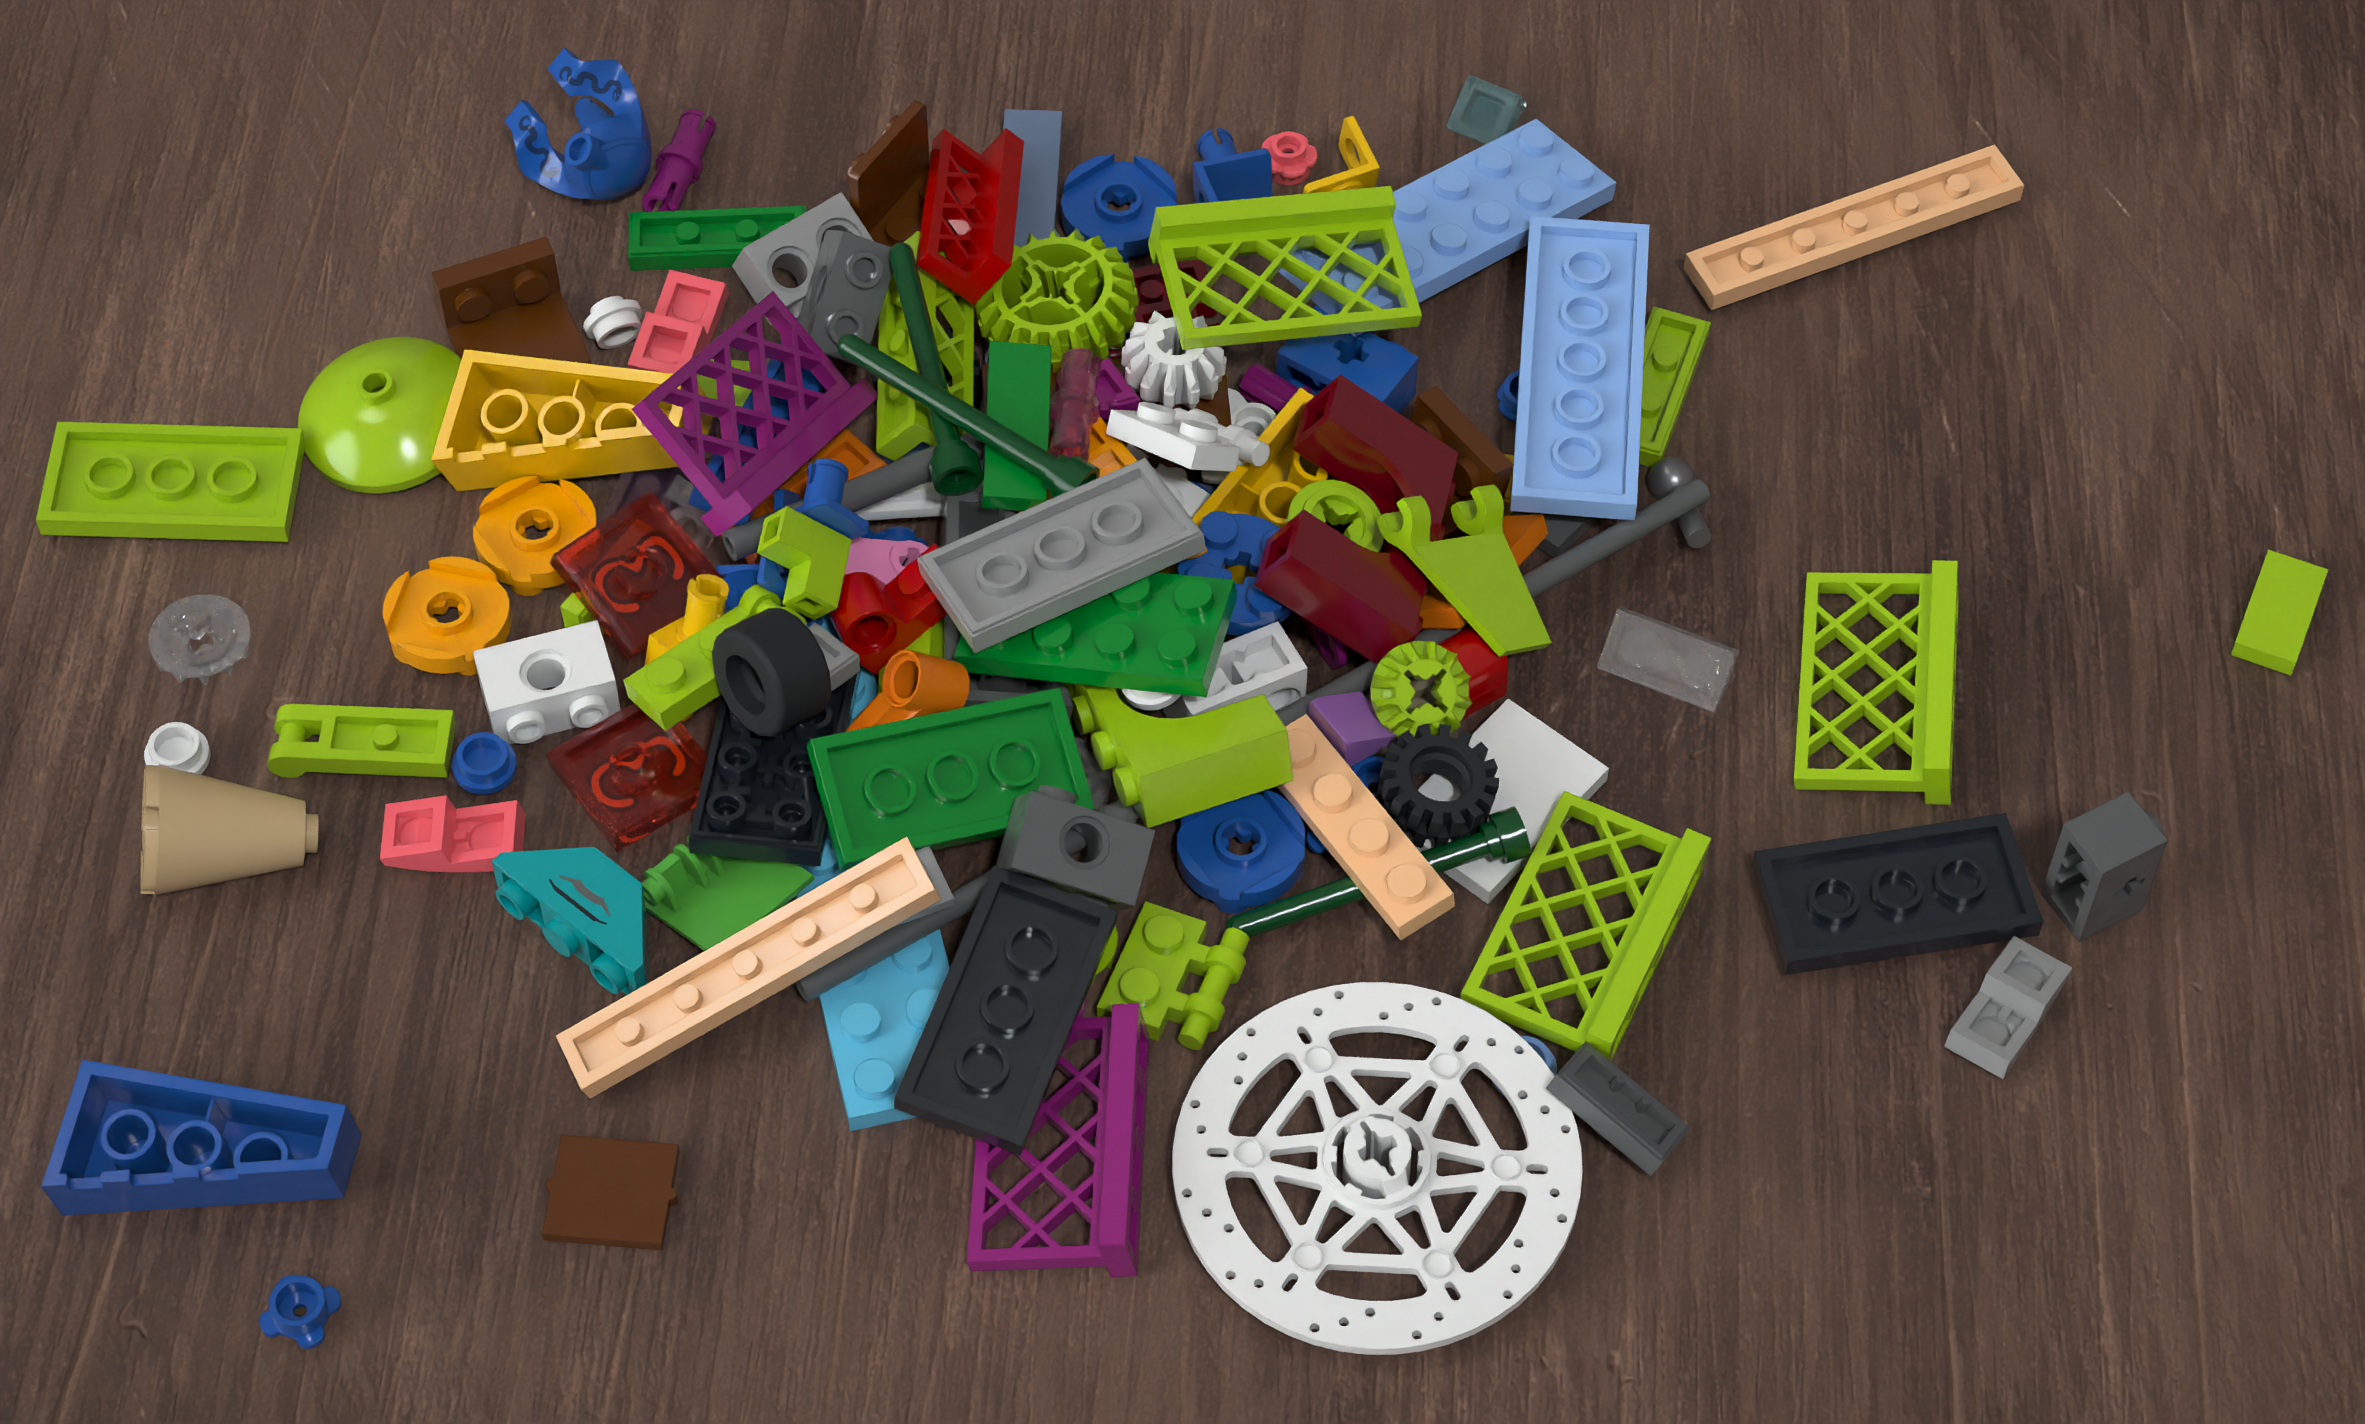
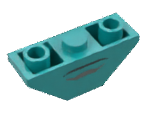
[492,847,649,995]

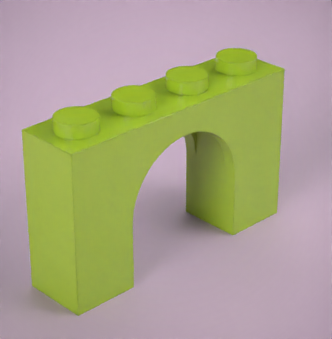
[1062,682,1294,828]

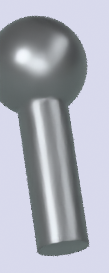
[1647,457,1711,548]

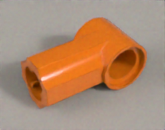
[846,650,970,732]

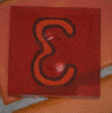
[549,490,723,660]
[546,703,708,853]

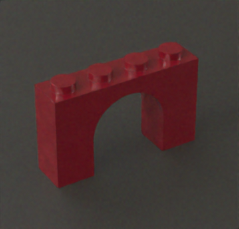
[1254,374,1459,664]

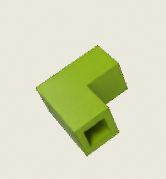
[757,506,852,620]

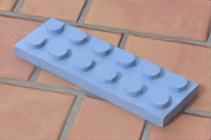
[1278,119,1617,337]
[1510,216,1650,520]

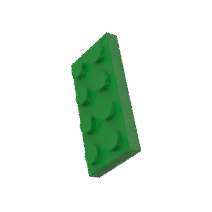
[954,572,1238,697]
[807,687,1095,871]

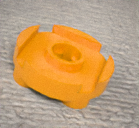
[473,476,599,596]
[383,556,512,676]

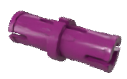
[642,109,716,212]

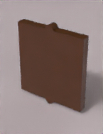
[542,1134,680,1250]

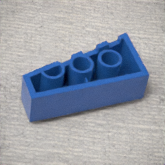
[41,1060,362,1216]

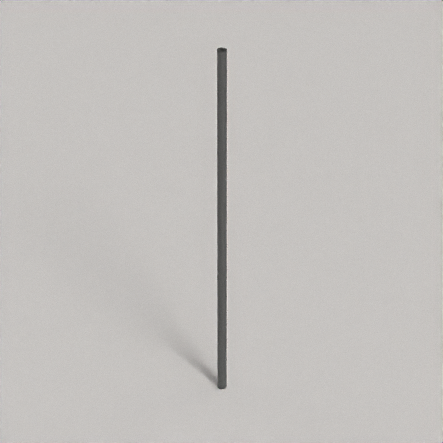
[795,479,1710,1002]

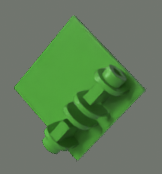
[642,835,815,951]

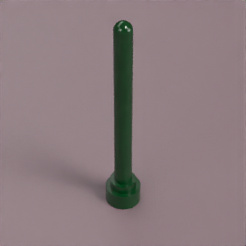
[889,242,983,496]
[837,334,1100,499]
[1226,806,1532,938]

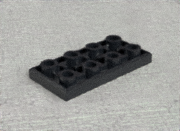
[688,664,861,866]

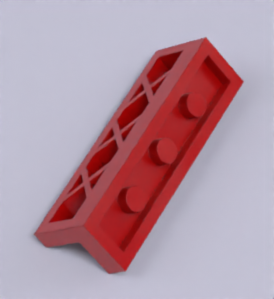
[916,128,1024,305]

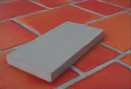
[917,458,1206,653]

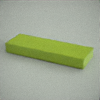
[1639,306,1711,467]

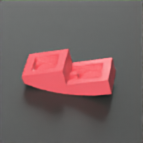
[627,270,729,374]
[380,795,526,873]

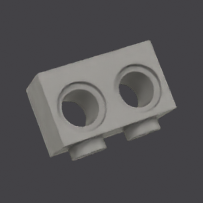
[732,192,874,325]

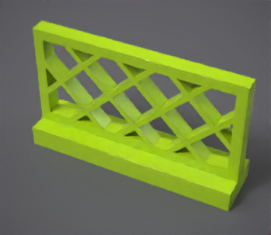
[1148,186,1422,350]
[1794,560,1959,805]
[1460,791,1711,1061]

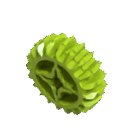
[975,227,1139,373]

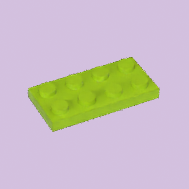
[36,422,305,542]

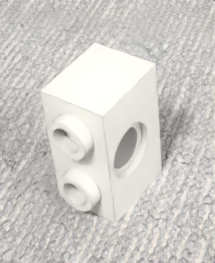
[473,620,622,744]

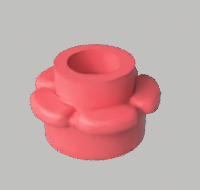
[1261,131,1317,185]

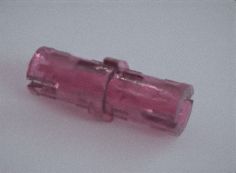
[1049,348,1102,461]

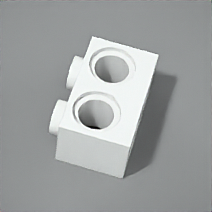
[1163,621,1307,718]

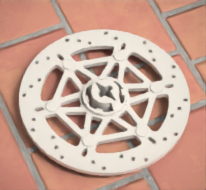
[1172,982,1583,1355]

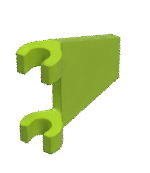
[1377,484,1552,657]

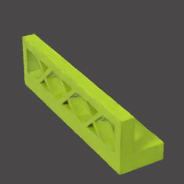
[876,231,974,461]

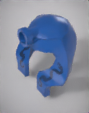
[504,48,652,201]

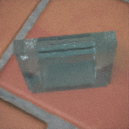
[1446,75,1527,144]

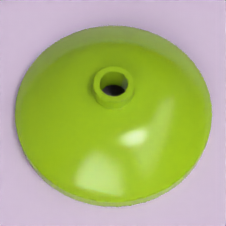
[298,337,462,494]

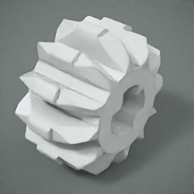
[1121,310,1227,410]

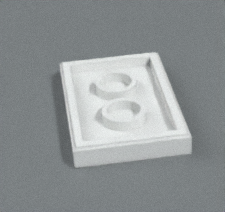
[1394,699,1609,904]

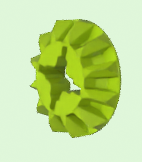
[1285,480,1384,552]
[1370,641,1472,738]

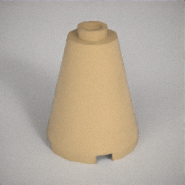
[140,764,319,895]

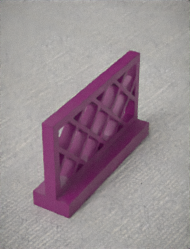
[631,291,877,537]
[967,1003,1150,1277]

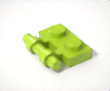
[1097,901,1250,1050]

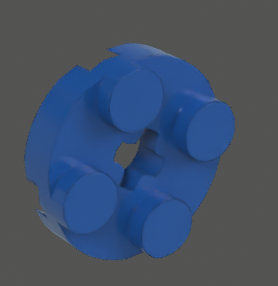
[1060,154,1177,263]
[1175,511,1293,636]
[1177,790,1305,914]

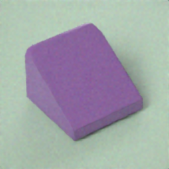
[1308,691,1398,767]

